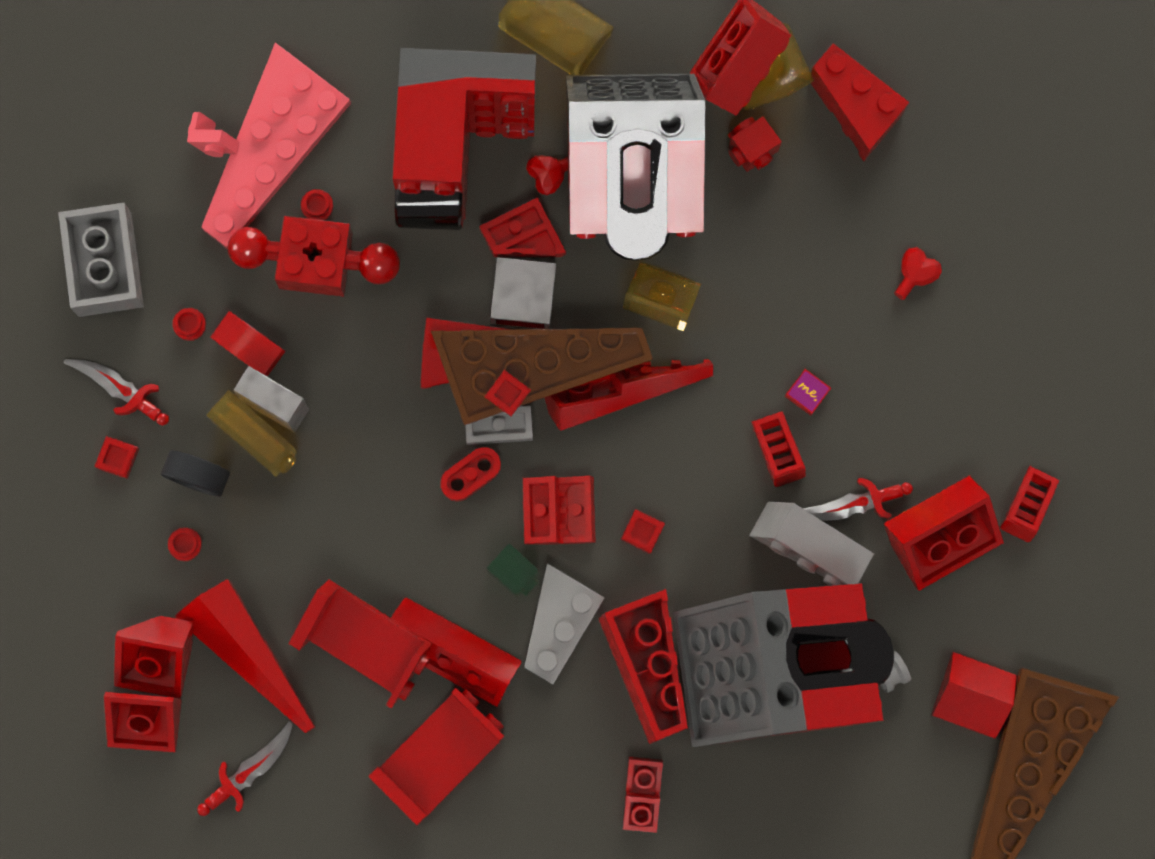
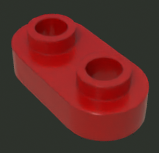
[440,447,501,502]

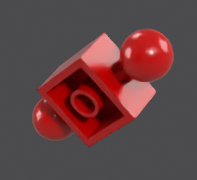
[227,216,400,297]

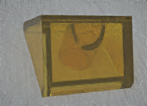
[623,262,701,331]

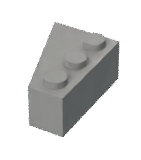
[749,502,874,586]

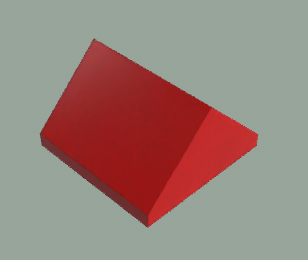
[931,652,1017,739]
[104,692,182,752]

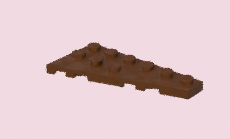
[431,328,653,426]
[970,668,1119,859]

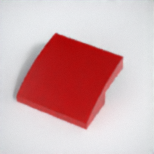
[523,475,596,545]

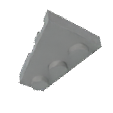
[524,564,604,685]

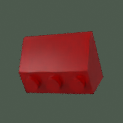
[690,0,792,116]
[884,476,1004,591]

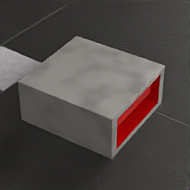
[490,257,556,329]
[234,366,309,433]

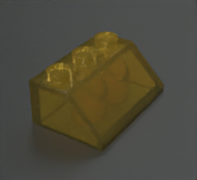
[499,0,614,75]

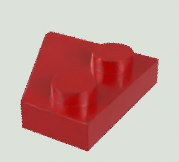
[479,198,566,258]

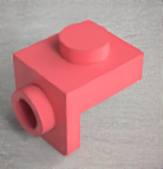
[187,112,239,157]

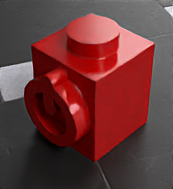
[728,116,782,172]

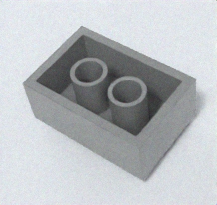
[58,202,144,317]

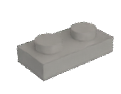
[465,406,533,445]

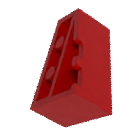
[808,43,909,162]

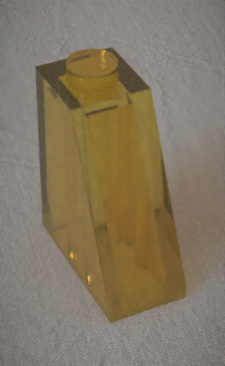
[206,390,297,477]

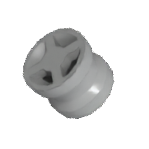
[871,651,911,693]

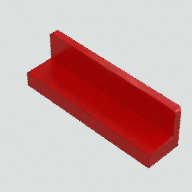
[391,598,522,707]

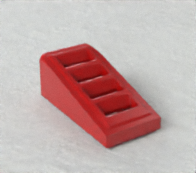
[751,411,806,487]
[1000,466,1060,542]

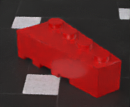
[599,589,688,744]

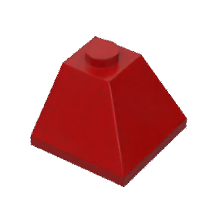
[114,616,194,698]

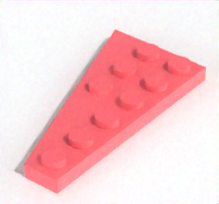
[201,42,351,249]

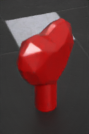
[526,155,568,196]
[894,247,942,300]

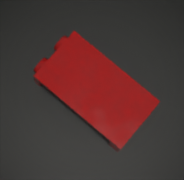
[288,579,432,708]
[368,688,504,825]

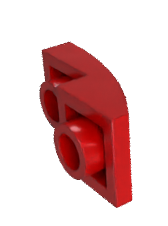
[210,311,286,377]
[623,757,663,833]

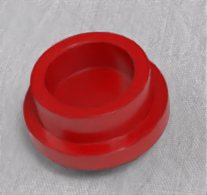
[301,189,334,221]
[173,308,206,341]
[168,527,202,561]

